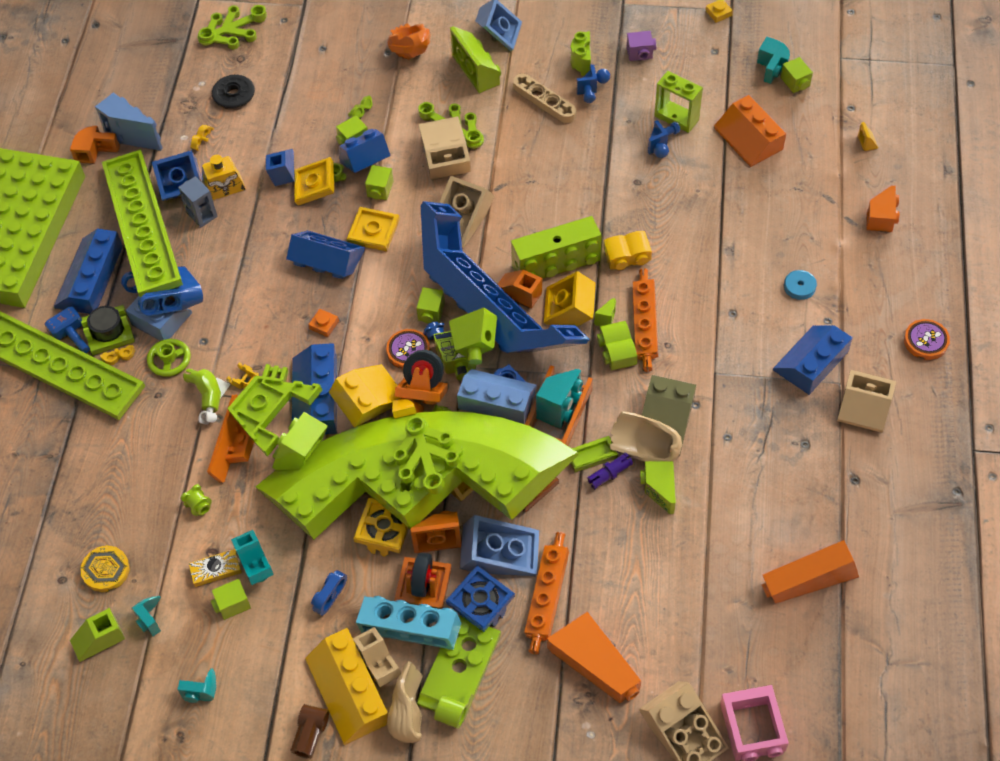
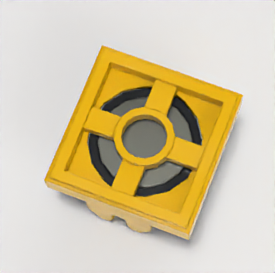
[353,498,409,557]

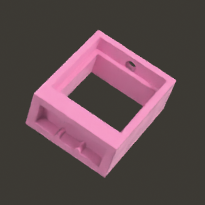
[720,685,788,761]

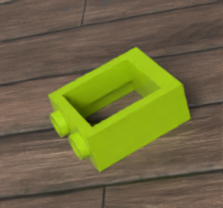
[654,71,703,133]

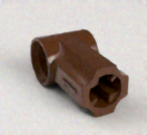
[291,704,329,759]

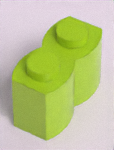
[597,321,637,371]

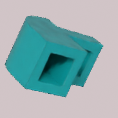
[757,36,790,84]
[231,530,274,585]

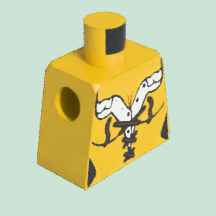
[202,155,246,200]

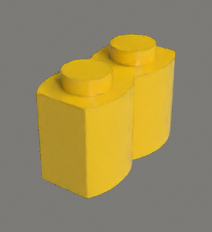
[603,231,652,270]

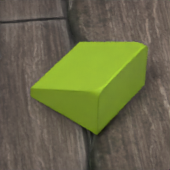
[594,298,616,326]

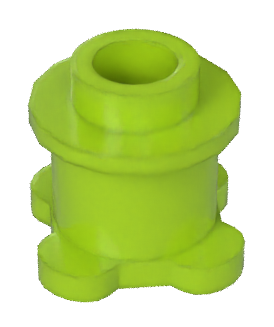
[180,484,212,516]

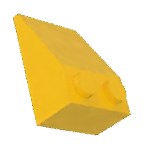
[329,364,401,428]

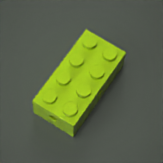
[511,216,602,279]

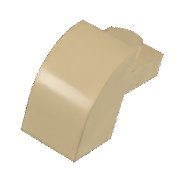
[353,627,401,687]

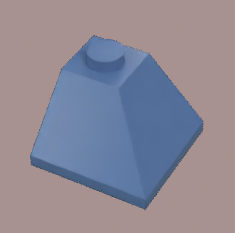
[475,0,522,51]

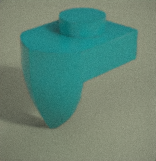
[131,596,161,637]
[177,668,216,703]

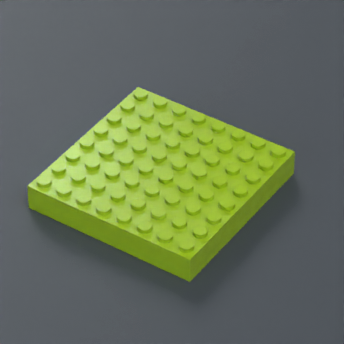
[0,148,85,308]

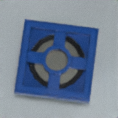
[446,565,515,632]

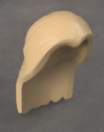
[610,411,682,462]
[387,662,422,743]

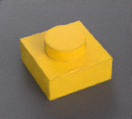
[705,0,733,23]

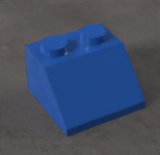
[339,129,391,173]
[152,150,202,201]

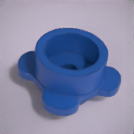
[423,321,444,340]

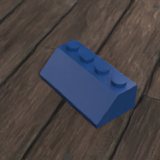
[54,229,123,314]
[292,343,337,435]

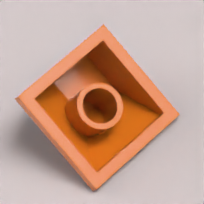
[410,511,461,553]

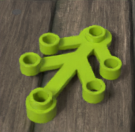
[197,5,267,50]
[418,102,484,148]
[393,416,460,494]

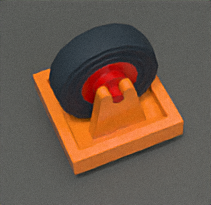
[395,350,448,405]
[394,553,452,609]

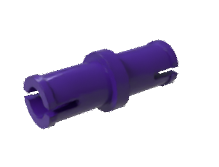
[587,452,633,490]

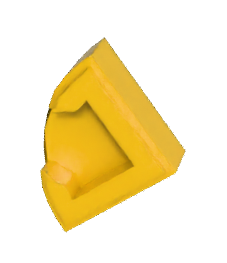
[392,399,417,419]

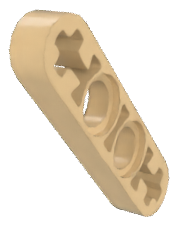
[513,74,576,124]

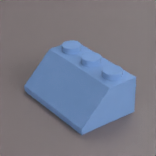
[457,369,537,424]

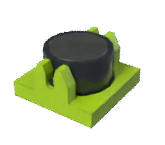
[81,304,135,355]

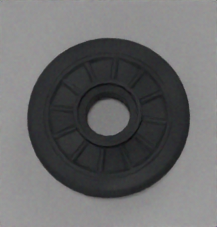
[212,74,255,108]

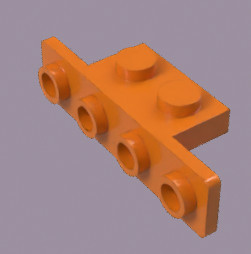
[207,394,254,483]

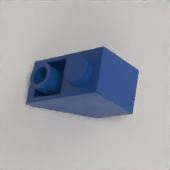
[266,149,294,186]

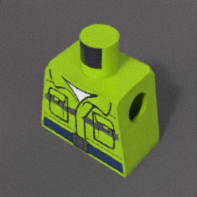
[433,331,476,381]

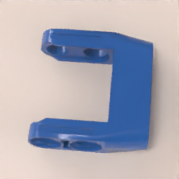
[121,266,203,316]

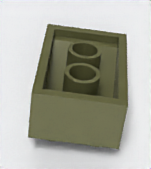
[642,375,696,456]

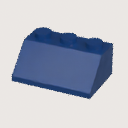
[286,230,365,279]
[773,325,853,395]

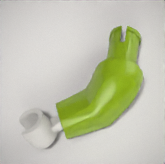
[183,368,221,425]

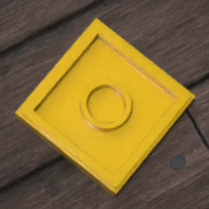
[294,157,334,206]
[347,207,400,252]

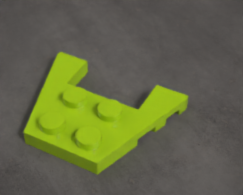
[228,375,323,456]

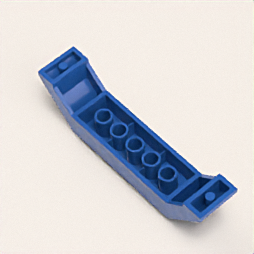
[420,201,590,353]

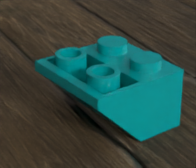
[536,369,583,429]

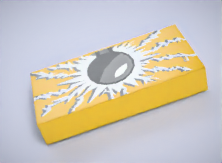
[189,549,242,587]

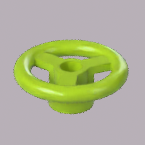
[147,339,191,377]

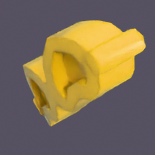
[190,125,214,151]
[100,345,135,365]

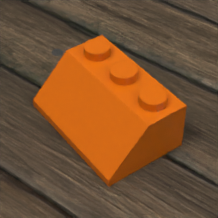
[714,95,786,167]

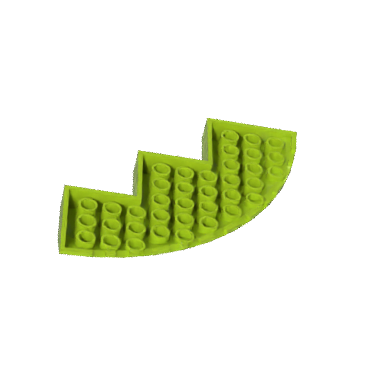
[255,411,579,540]

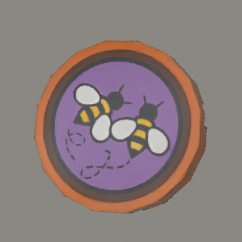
[904,319,950,360]
[386,329,430,368]

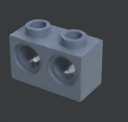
[178,176,218,228]

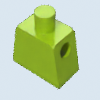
[449,308,497,365]

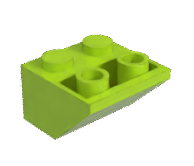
[272,412,328,470]

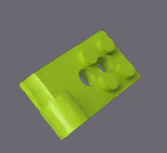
[417,615,501,729]

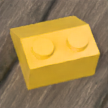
[544,271,596,326]

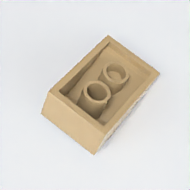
[439,176,494,248]

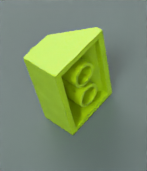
[450,26,501,93]

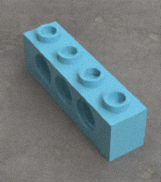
[356,596,462,650]

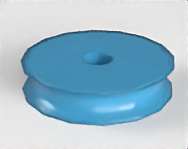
[784,270,817,300]

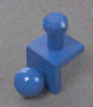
[577,64,610,103]
[648,120,680,158]

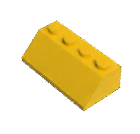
[305,628,388,745]

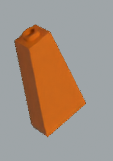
[761,540,859,604]
[547,612,641,703]

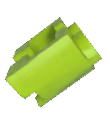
[570,31,591,76]

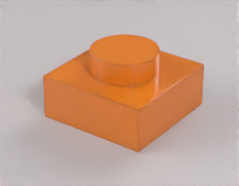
[308,309,339,337]

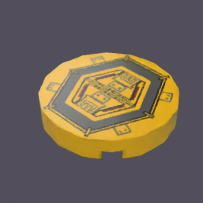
[80,545,130,592]

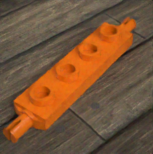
[633,268,659,372]
[524,532,569,654]

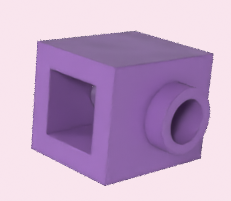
[626,31,656,61]

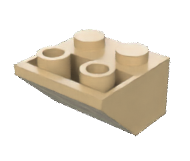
[837,370,896,433]

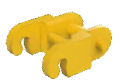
[226,362,259,389]

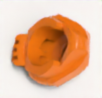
[388,23,431,60]

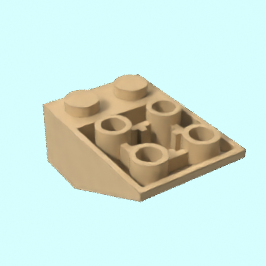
[419,116,471,180]
[639,681,729,761]

